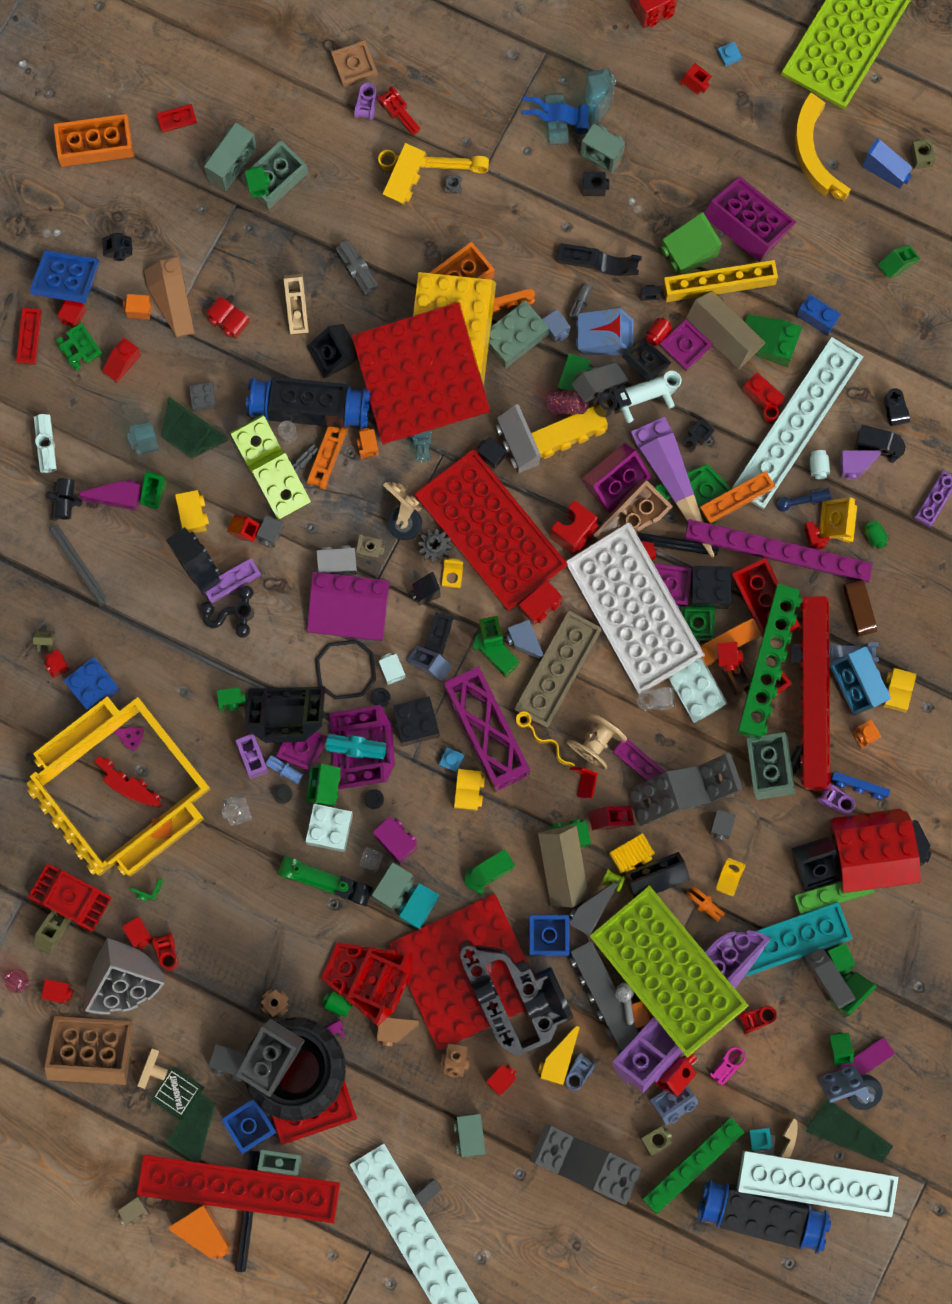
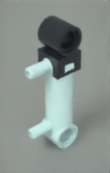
[594,371,682,423]

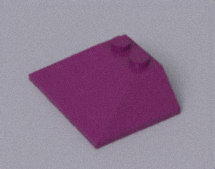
[329,705,395,790]

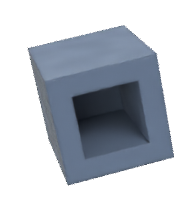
[542,309,570,343]

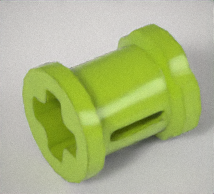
[601,869,626,892]

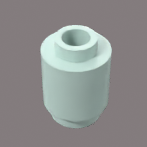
[810,450,830,479]

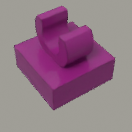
[324,1019,345,1038]

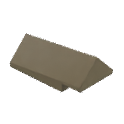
[686,291,765,370]
[538,825,589,907]

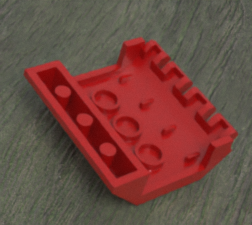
[830,809,921,893]

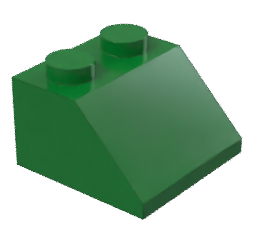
[827,972,877,1018]

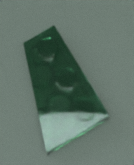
[166,1092,216,1163]

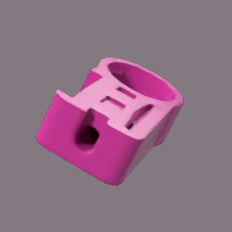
[710,1047,746,1085]

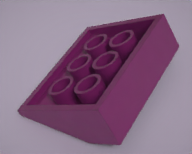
[704,176,796,262]
[307,572,390,641]

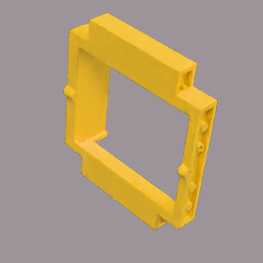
[26,696,211,877]

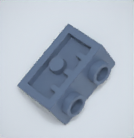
[650,1085,698,1125]

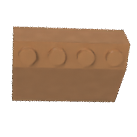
[45,1016,133,1085]

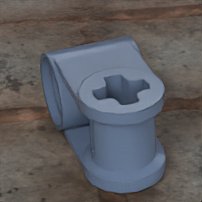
[565,1052,598,1091]

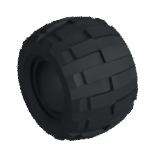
[245,1017,346,1121]

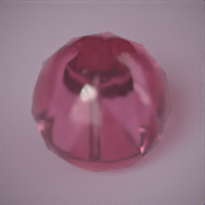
[4,969,30,994]

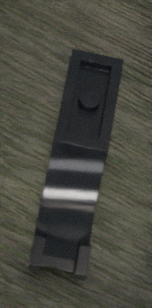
[557,243,642,276]

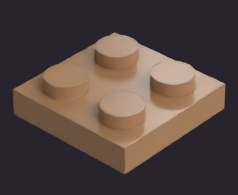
[331,40,378,87]

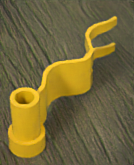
[516,711,575,767]

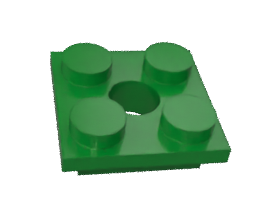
[680,606,715,641]

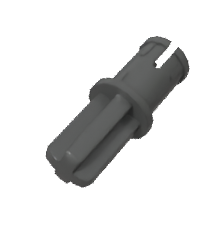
[569,283,593,320]

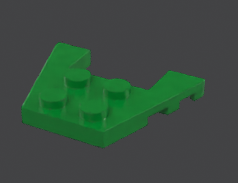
[655,464,732,525]

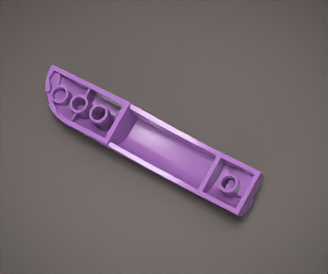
[612,930,770,1093]

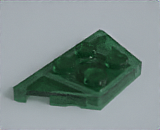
[161,397,228,459]

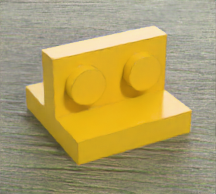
[818,497,857,543]

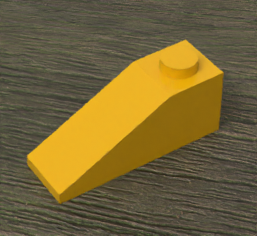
[538,1026,580,1086]

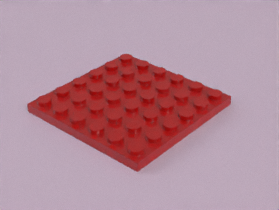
[352,302,491,445]
[389,894,533,1051]

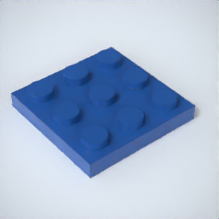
[30,250,99,303]

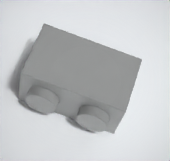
[317,546,357,575]

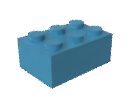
[830,647,891,716]

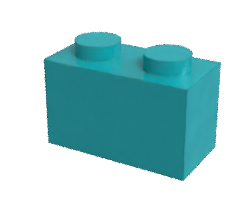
[398,883,440,930]

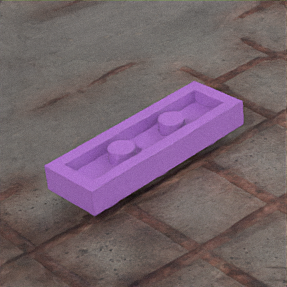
[206,558,261,603]

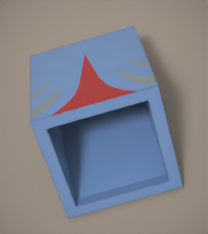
[576,308,633,355]

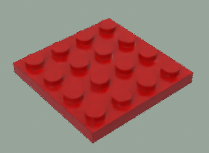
[272,1051,357,1145]

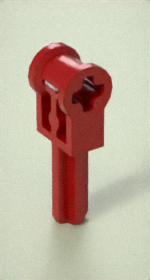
[376,86,420,135]

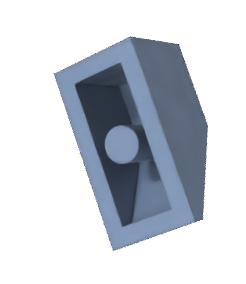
[505,620,543,660]
[406,645,452,682]

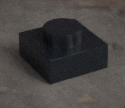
[640,285,661,301]

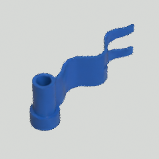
[521,96,590,134]

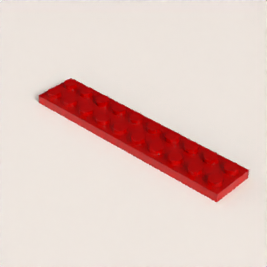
[137,1155,341,1224]

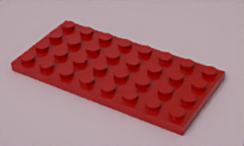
[414,449,568,612]

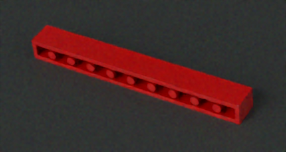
[800,596,830,790]

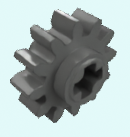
[418,529,452,564]

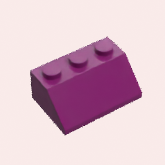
[582,443,651,513]

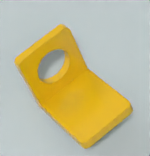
[442,558,463,589]
[716,858,746,896]

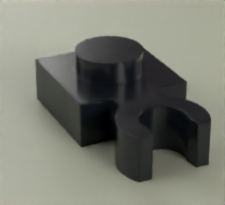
[682,419,715,453]

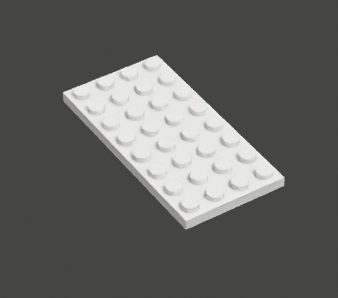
[566,523,705,694]

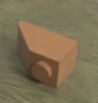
[377,1018,419,1047]

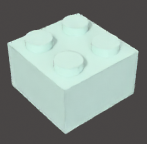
[306,804,353,852]

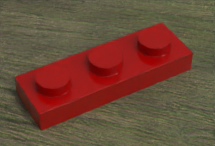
[16,308,42,365]

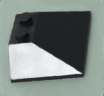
[244,686,326,743]

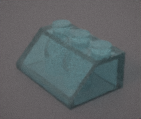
[585,68,616,126]

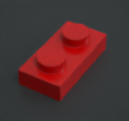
[157,104,197,133]

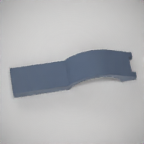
[791,642,879,664]

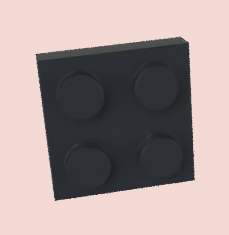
[621,338,671,382]

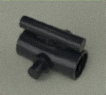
[46,478,82,521]

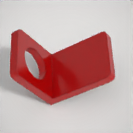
[569,767,598,799]

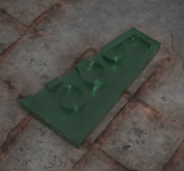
[804,1099,893,1163]

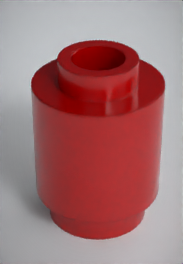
[645,318,672,346]

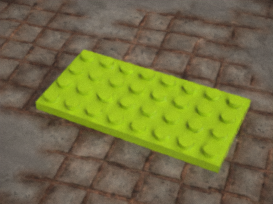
[781,0,911,110]
[590,886,749,1057]

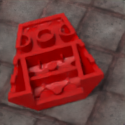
[320,943,411,1026]

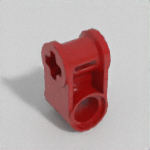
[152,932,179,971]
[737,1006,777,1034]

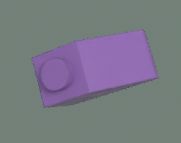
[840,451,881,480]

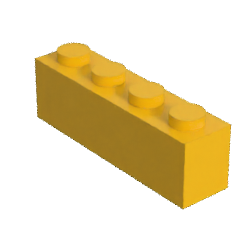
[531,406,608,459]

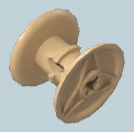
[567,712,627,770]

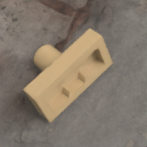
[137,1048,168,1089]

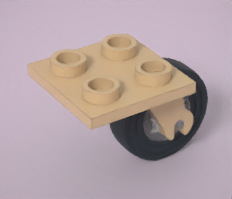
[383,482,422,540]

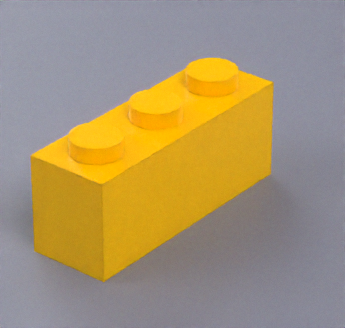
[383,143,428,205]

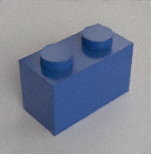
[797,294,841,336]

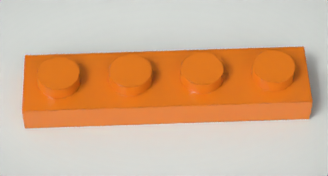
[700,471,776,524]

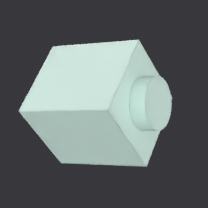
[379,653,405,685]

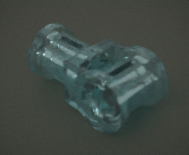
[412,431,432,462]

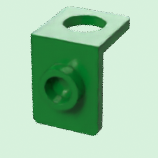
[129,878,164,902]

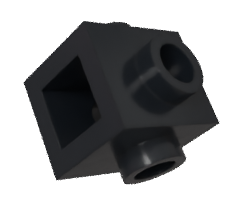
[102,233,133,261]

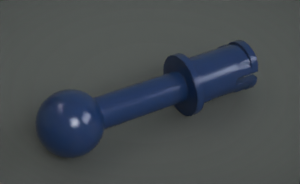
[776,488,831,512]

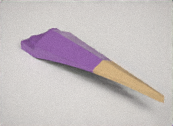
[630,417,714,558]

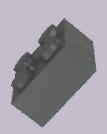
[189,383,217,412]
[415,1179,442,1206]

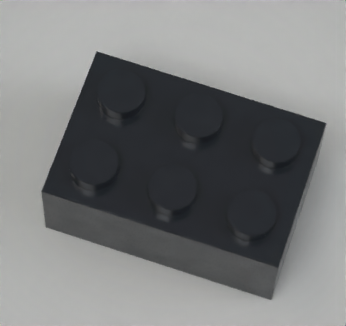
[166,527,221,594]

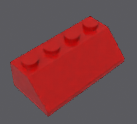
[732,558,800,641]

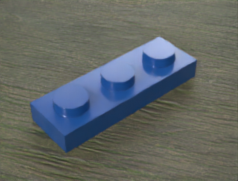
[830,772,890,800]

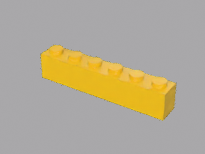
[663,260,778,303]

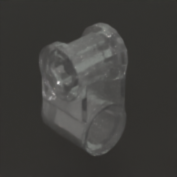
[637,687,675,710]

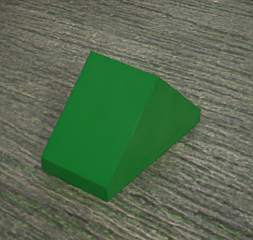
[140,470,167,509]
[479,615,504,649]

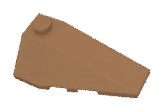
[144,257,195,338]
[593,478,673,541]

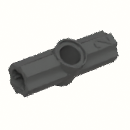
[335,240,378,295]

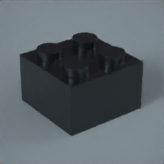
[691,566,731,609]
[392,696,440,747]

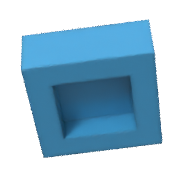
[717,42,742,67]
[439,747,464,773]

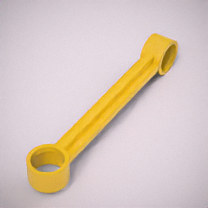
[378,150,489,173]

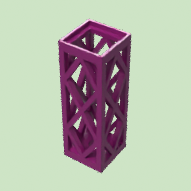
[444,666,530,792]

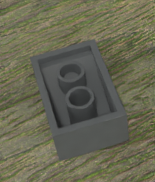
[236,1019,305,1097]

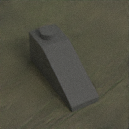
[569,880,619,936]
[805,947,856,1009]

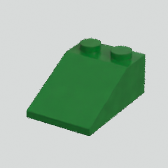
[745,314,803,367]

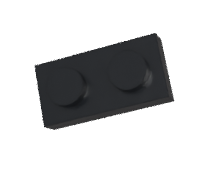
[425,612,454,654]

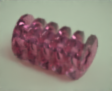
[546,390,589,414]

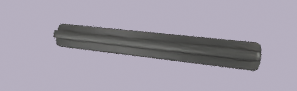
[49,525,108,605]

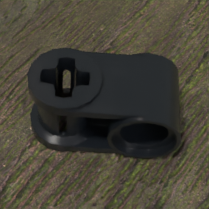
[884,388,910,427]

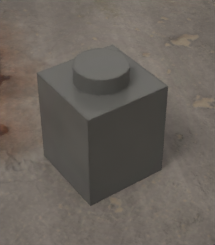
[256,515,285,547]
[710,810,736,841]

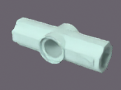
[34,414,57,473]

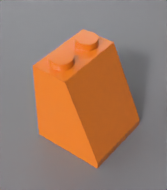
[169,1205,232,1260]

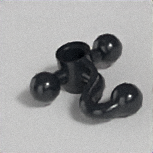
[199,585,255,638]

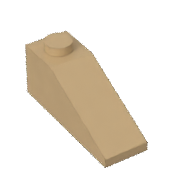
[284,273,309,334]

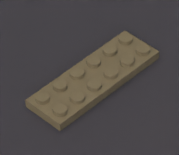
[514,611,602,729]

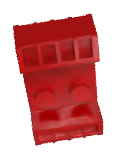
[28,863,112,933]

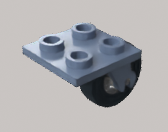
[817,1065,883,1110]

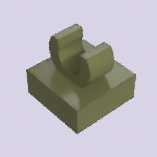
[33,631,56,652]

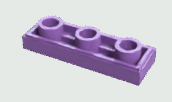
[914,470,952,528]

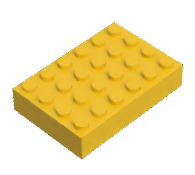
[413,272,496,385]

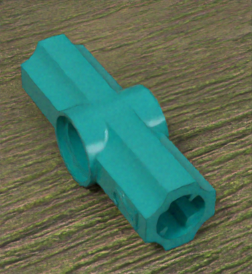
[326,734,386,760]

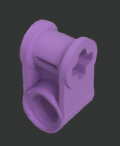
[354,83,377,121]
[816,784,855,815]

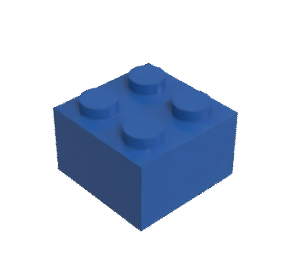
[64,657,120,711]
[529,915,569,957]
[221,1100,277,1154]

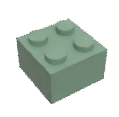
[580,123,625,174]
[372,863,415,912]

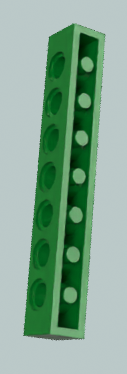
[737,584,802,740]

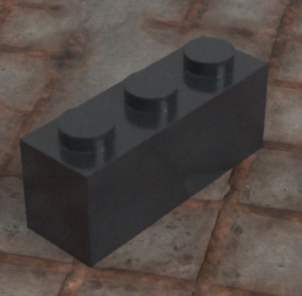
[625,852,690,898]

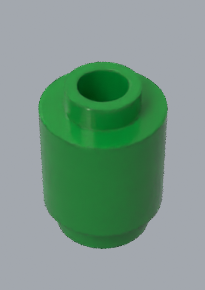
[863,520,889,550]
[322,991,352,1017]

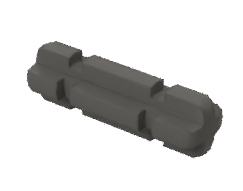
[291,444,319,474]

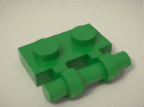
[56,323,103,371]

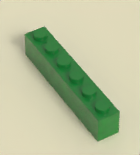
[642,1117,745,1214]

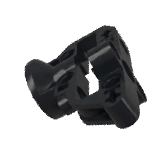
[458,940,574,1056]

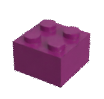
[373,816,417,865]

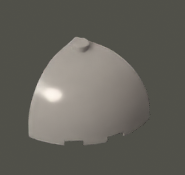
[84,938,165,1014]

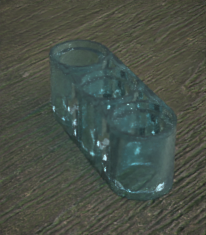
[544,93,569,146]

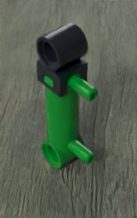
[277,856,373,906]

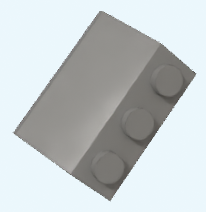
[495,404,540,473]

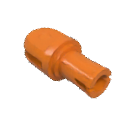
[686,887,725,922]

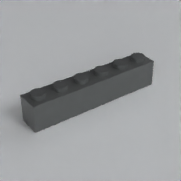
[569,941,639,1055]

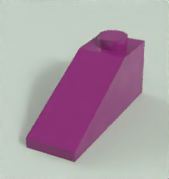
[79,480,142,511]

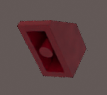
[589,806,635,830]

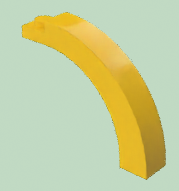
[795,93,851,201]

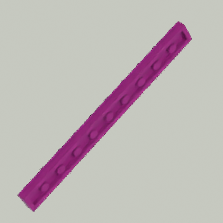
[684,519,873,583]

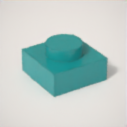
[749,1128,772,1151]

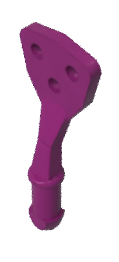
[113,727,144,751]

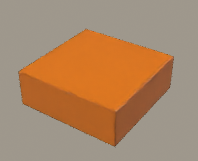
[152,818,172,838]

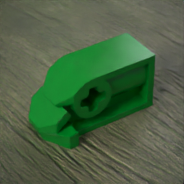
[473,631,520,678]
[465,849,515,895]

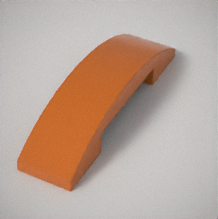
[700,618,763,666]

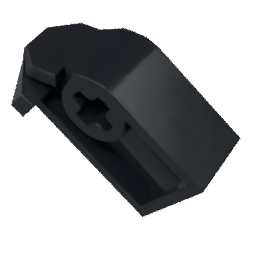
[854,425,906,463]

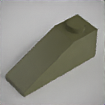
[33,911,71,955]

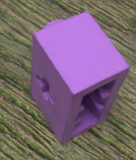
[236,734,269,779]

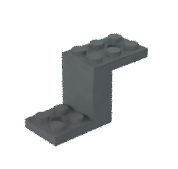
[628,753,743,826]
[529,1123,642,1205]

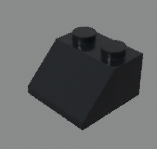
[307,324,358,378]
[791,837,840,891]

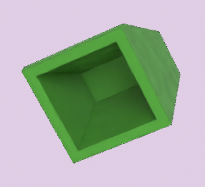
[661,213,722,275]

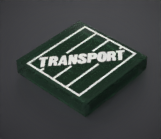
[151,1066,205,1121]

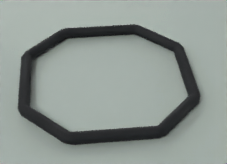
[316,640,376,700]

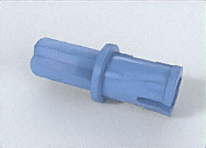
[266,755,304,784]

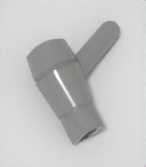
[615,980,634,1025]

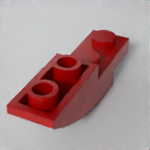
[94,756,163,808]

